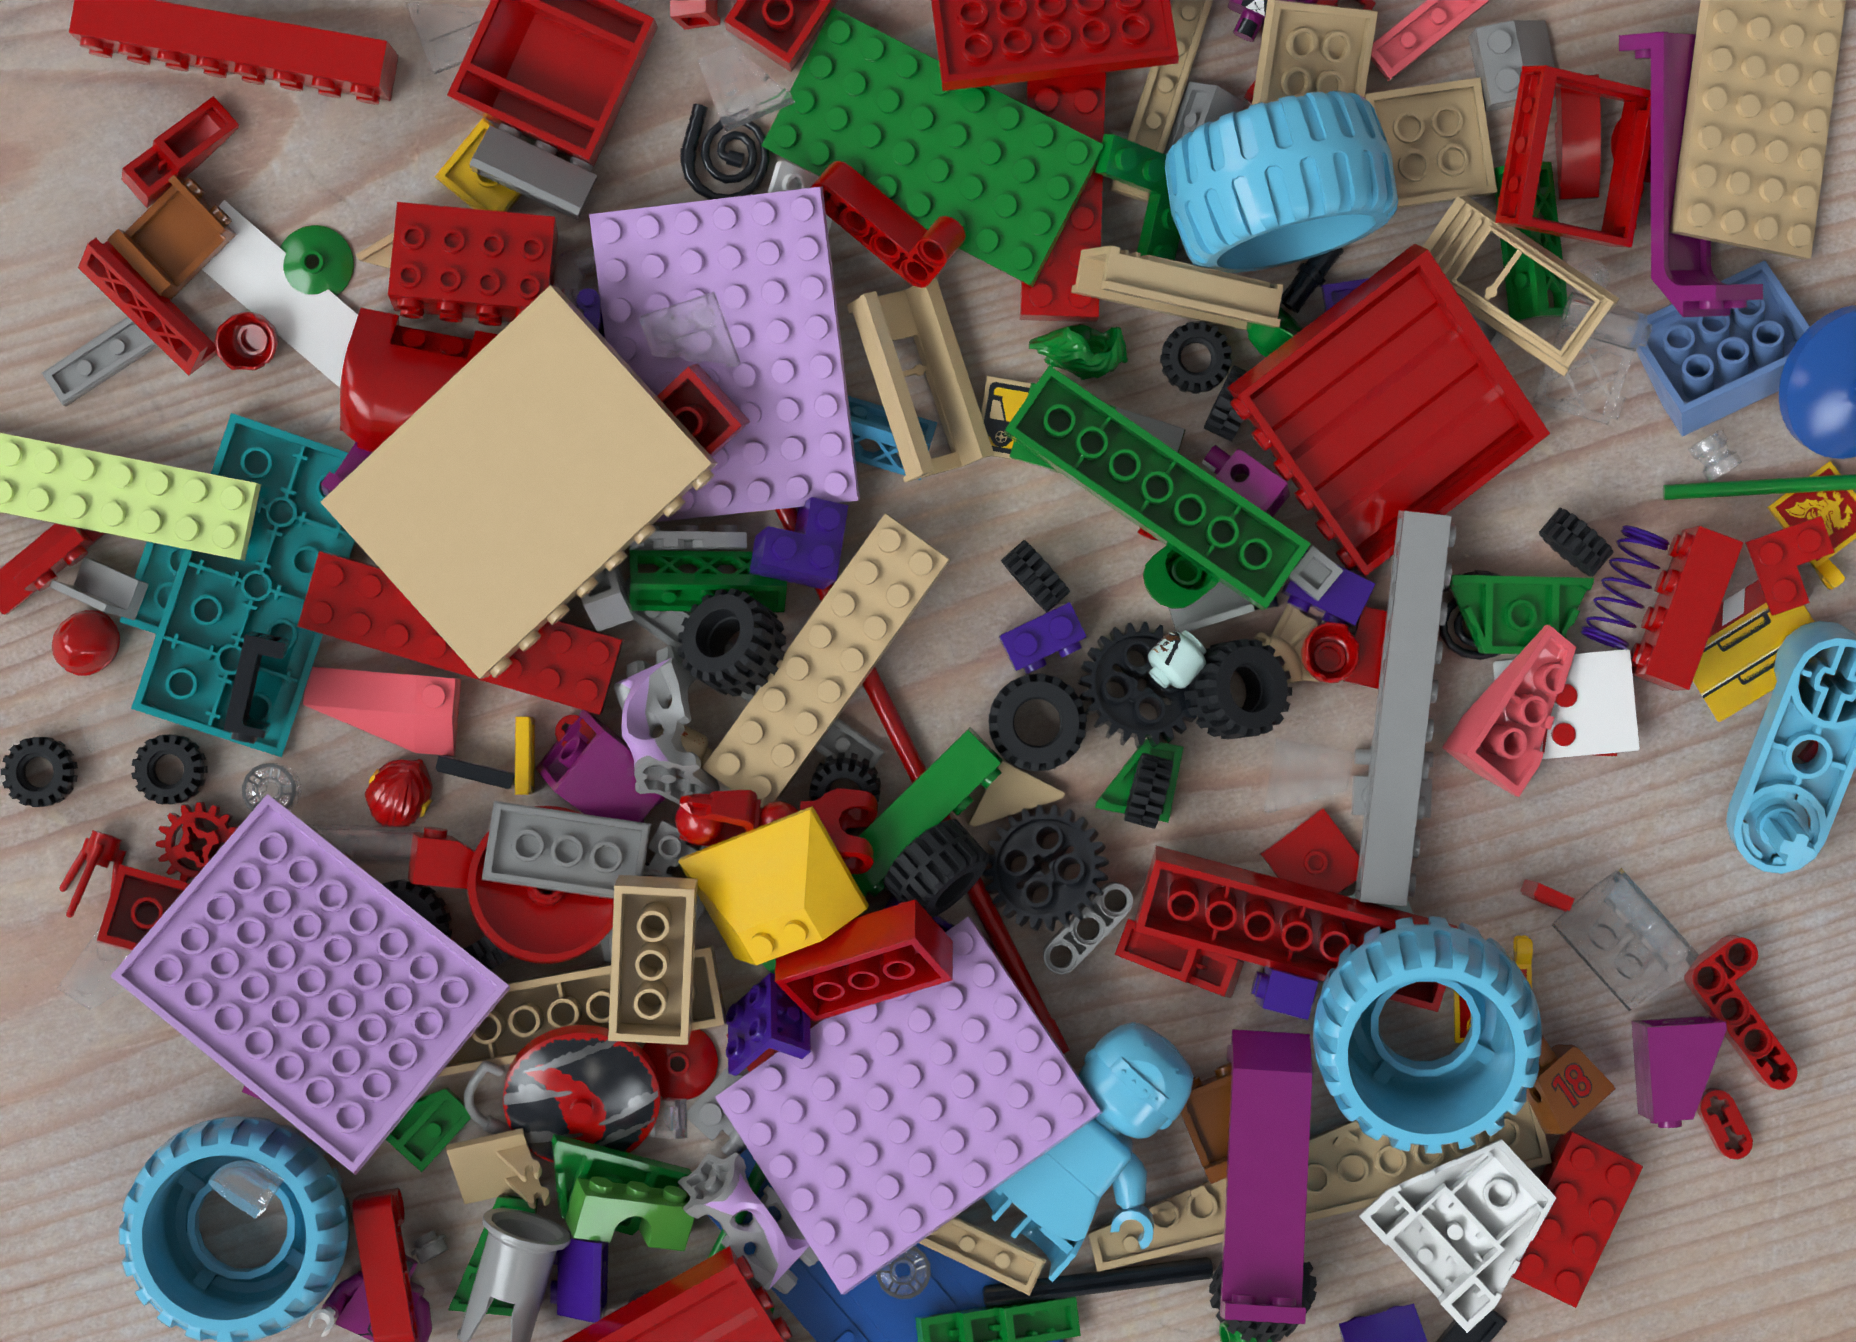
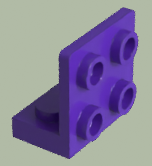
[726,972,811,1076]

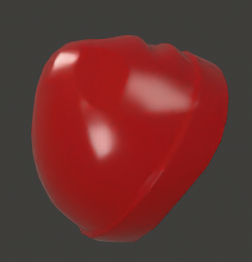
[52,610,120,676]

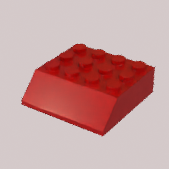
[447,0,658,168]

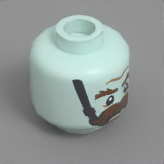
[1148,630,1206,689]

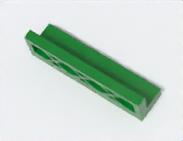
[1494,162,1570,322]
[629,550,787,612]

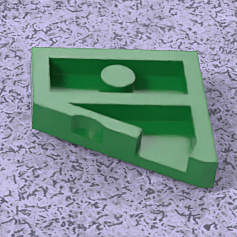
[1094,739,1184,823]
[385,1087,471,1173]

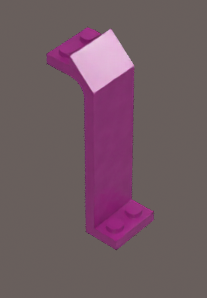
[1619,31,1763,317]
[1220,1029,1313,1324]

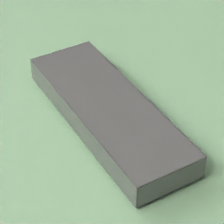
[42,317,158,406]

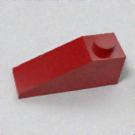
[408,827,475,889]

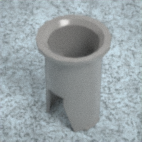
[457,1208,571,1342]

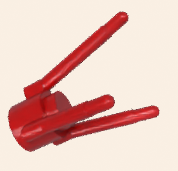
[59,830,127,918]

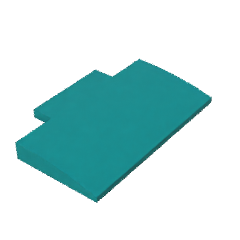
[119,413,355,758]

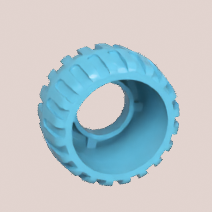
[1165,91,1398,273]
[1313,916,1542,1154]
[118,1116,351,1342]

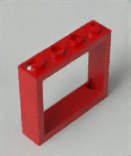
[1495,65,1651,248]

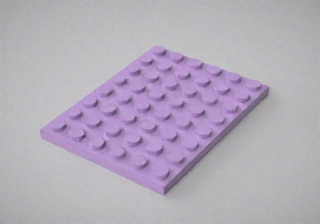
[589,187,860,522]
[110,794,510,1175]
[715,917,1103,1295]

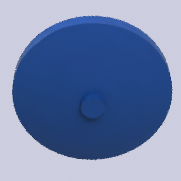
[1779,305,1856,459]

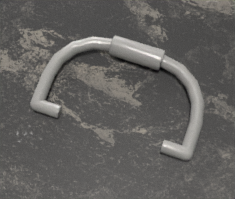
[464,1061,511,1135]

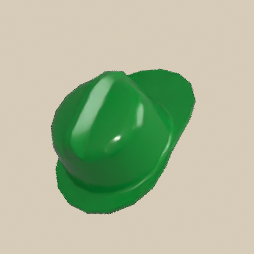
[1246,307,1303,357]
[1143,545,1219,609]

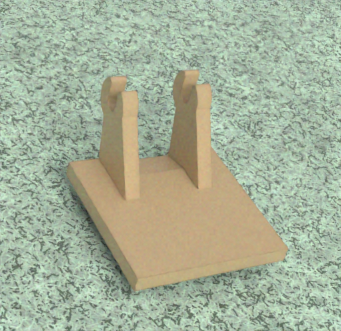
[446,1128,551,1209]

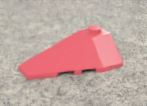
[1442,625,1576,797]
[303,667,462,756]

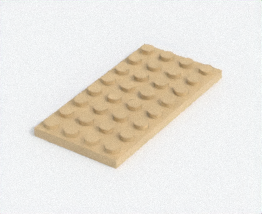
[1669,0,1846,260]

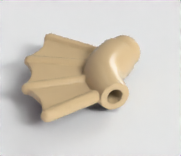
[1254,604,1319,684]

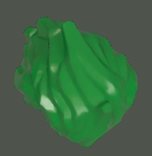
[1029,324,1128,381]

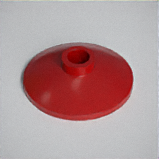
[643,1029,718,1101]

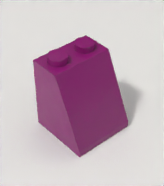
[535,710,665,823]
[1631,1016,1727,1128]

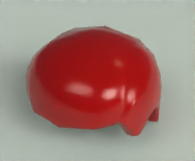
[214,312,279,371]
[1301,621,1360,683]

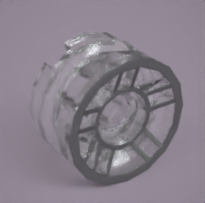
[242,763,301,811]
[875,1245,931,1299]

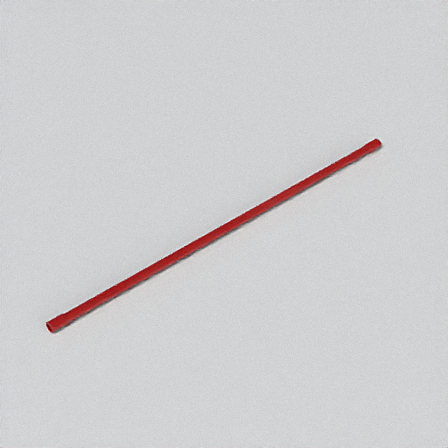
[775,507,1070,1054]

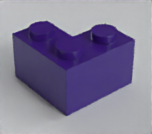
[749,497,849,590]

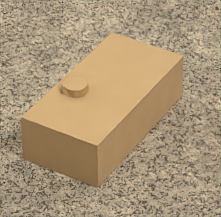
[608,875,698,1045]

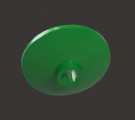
[280,225,354,296]

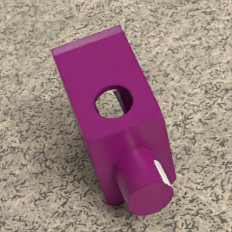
[1202,445,1290,517]

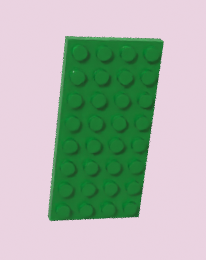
[762,8,1105,287]

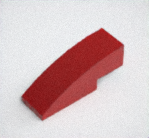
[1555,74,1601,200]
[121,96,239,208]
[1114,919,1244,998]

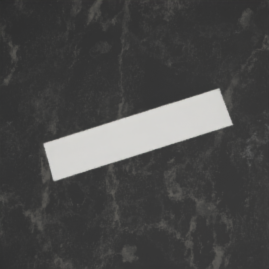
[202,200,358,388]

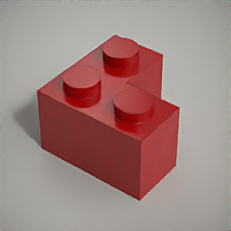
[1745,516,1835,616]

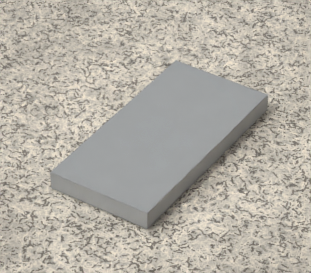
[482,801,651,899]

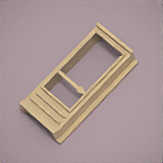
[1422,194,1619,377]
[1071,246,1284,330]
[846,277,994,482]

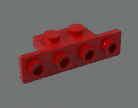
[0,523,106,615]

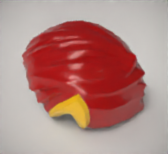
[365,759,433,828]

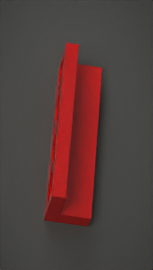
[78,238,217,376]

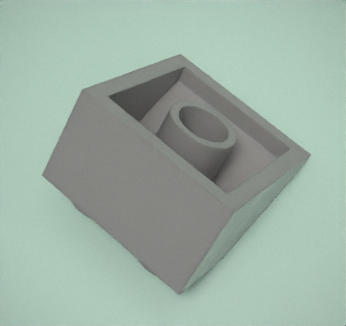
[1469,20,1556,112]

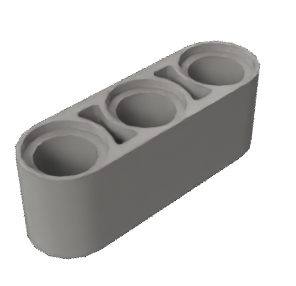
[1042,882,1133,975]

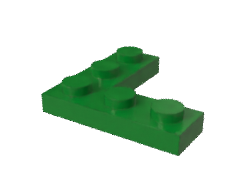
[1095,134,1180,261]

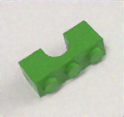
[565,1176,694,1251]

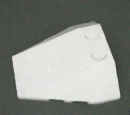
[1359,1139,1556,1333]

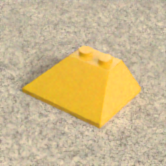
[678,806,869,965]

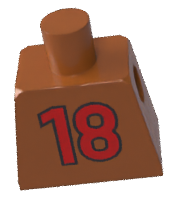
[1526,1035,1616,1135]

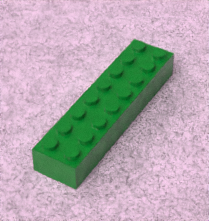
[1004,365,1311,611]

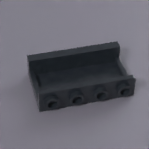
[224,631,290,744]

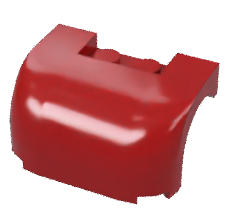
[340,308,498,452]

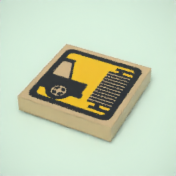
[981,376,1031,461]

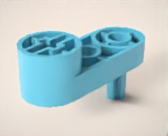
[1726,621,1856,874]

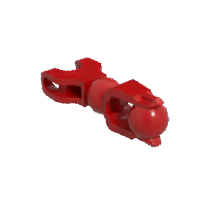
[675,788,878,874]

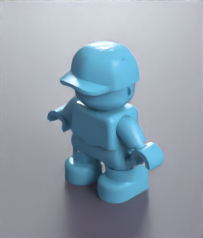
[983,1022,1193,1282]

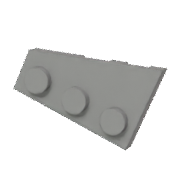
[629,525,747,551]

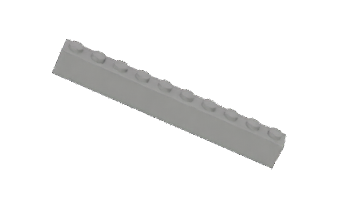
[1355,510,1456,906]

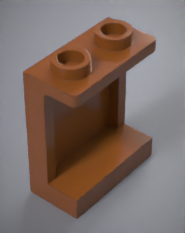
[107,175,237,299]
[1180,1062,1232,1184]

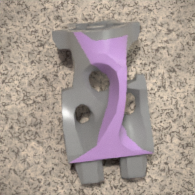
[614,646,720,805]
[677,1152,819,1294]

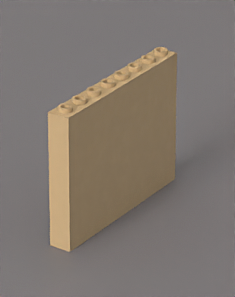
[321,285,718,679]

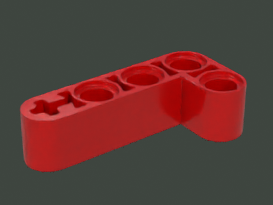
[810,161,966,288]
[1684,935,1798,1090]
[352,1188,419,1342]

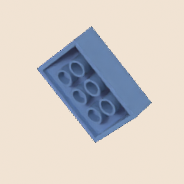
[1626,260,1810,437]

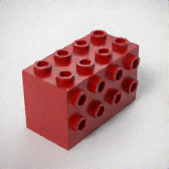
[388,202,558,326]

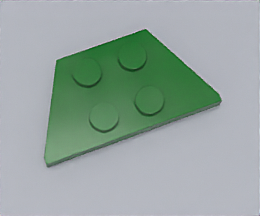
[1449,575,1594,654]
[552,1134,692,1235]

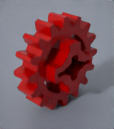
[156,802,238,883]

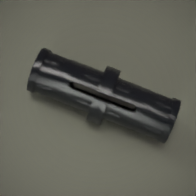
[1281,248,1344,314]

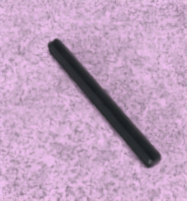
[982,1257,1213,1308]

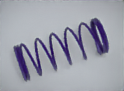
[1581,525,1670,650]

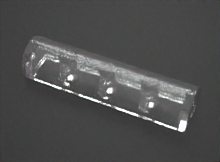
[306,824,432,865]

